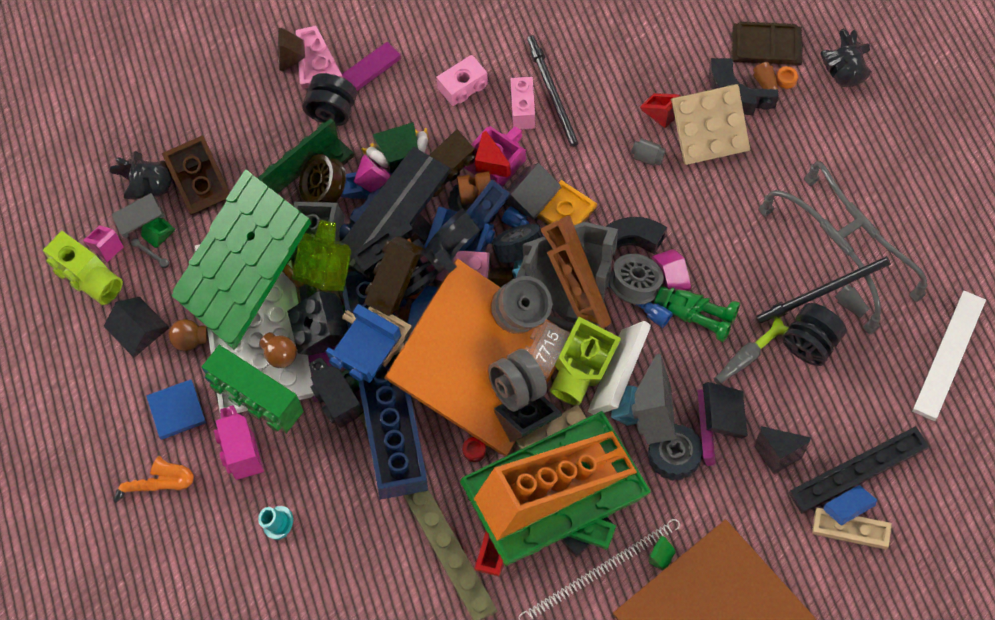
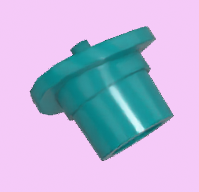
[258,506,293,540]

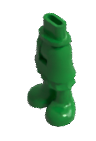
[654,286,740,343]

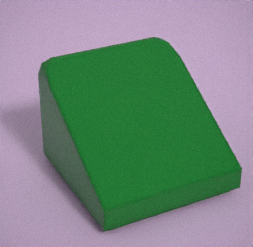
[141,217,175,248]
[649,536,676,571]

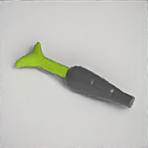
[714,317,789,385]

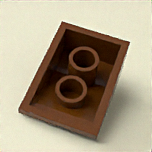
[162,135,230,215]

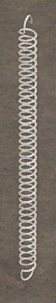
[519,519,680,620]

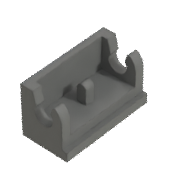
[111,193,166,238]

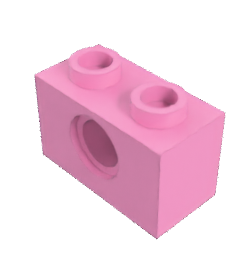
[436,55,488,106]
[511,77,535,129]

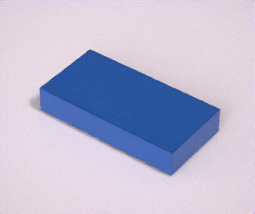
[824,485,877,526]

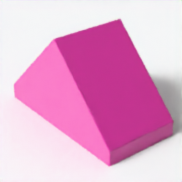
[354,154,391,193]
[83,225,124,262]
[652,249,691,291]

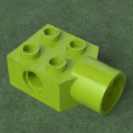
[42,230,123,305]
[550,317,621,406]

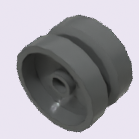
[491,276,552,334]
[488,348,547,411]

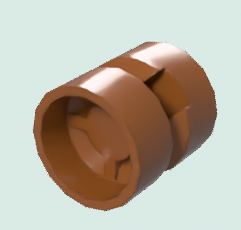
[457,171,491,206]

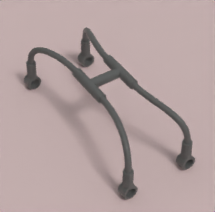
[758,161,928,335]

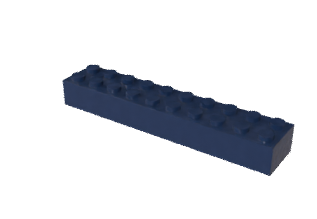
[339,271,428,500]

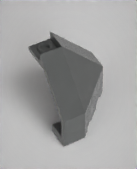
[516,222,618,325]

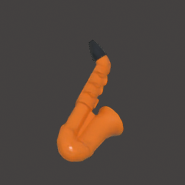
[113,456,194,503]

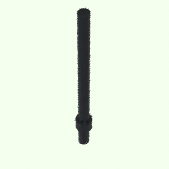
[527,35,578,147]
[757,256,891,323]

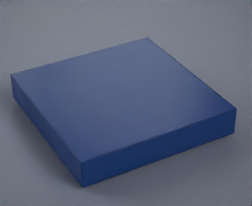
[146,379,206,440]

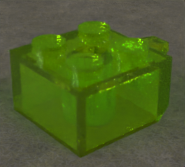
[292,220,351,291]

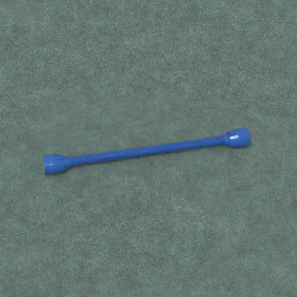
[501,206,673,328]

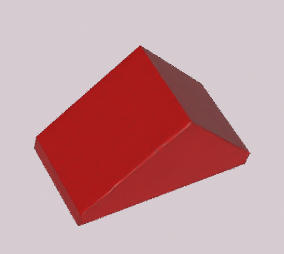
[640,93,681,128]
[475,131,511,177]
[475,531,505,576]

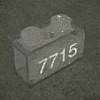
[524,321,570,380]

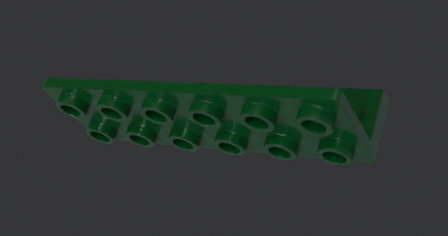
[258,118,354,194]

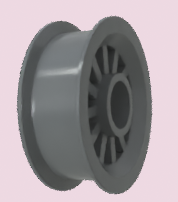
[609,254,663,304]

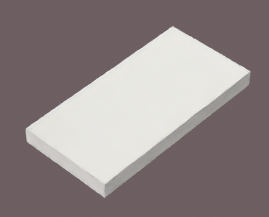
[588,321,651,415]

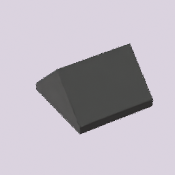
[504,163,561,219]

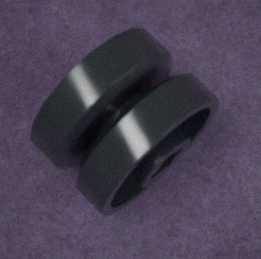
[302,73,357,126]

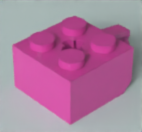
[464,126,526,186]
[214,405,264,480]

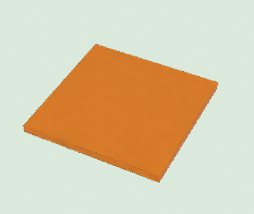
[385,258,569,457]

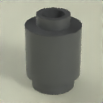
[631,138,666,166]

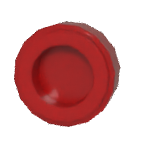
[462,437,487,462]

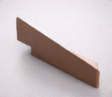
[541,215,611,328]

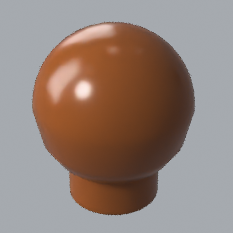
[169,319,207,351]
[259,332,297,368]

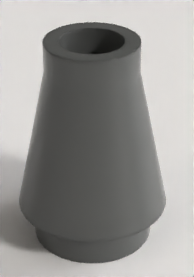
[835,284,870,318]

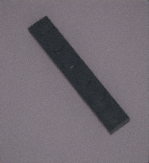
[789,426,929,514]

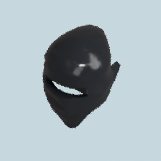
[820,28,872,87]
[109,151,172,200]

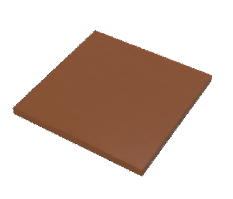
[612,519,817,620]

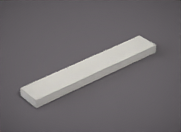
[912,291,986,421]

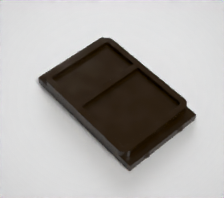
[731,21,803,65]

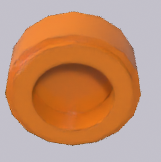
[776,66,798,89]

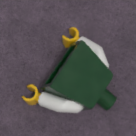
[361,122,429,173]

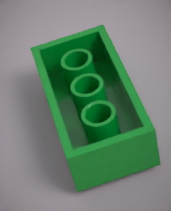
[202,344,304,434]

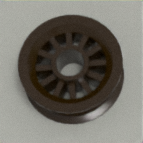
[299,155,346,203]

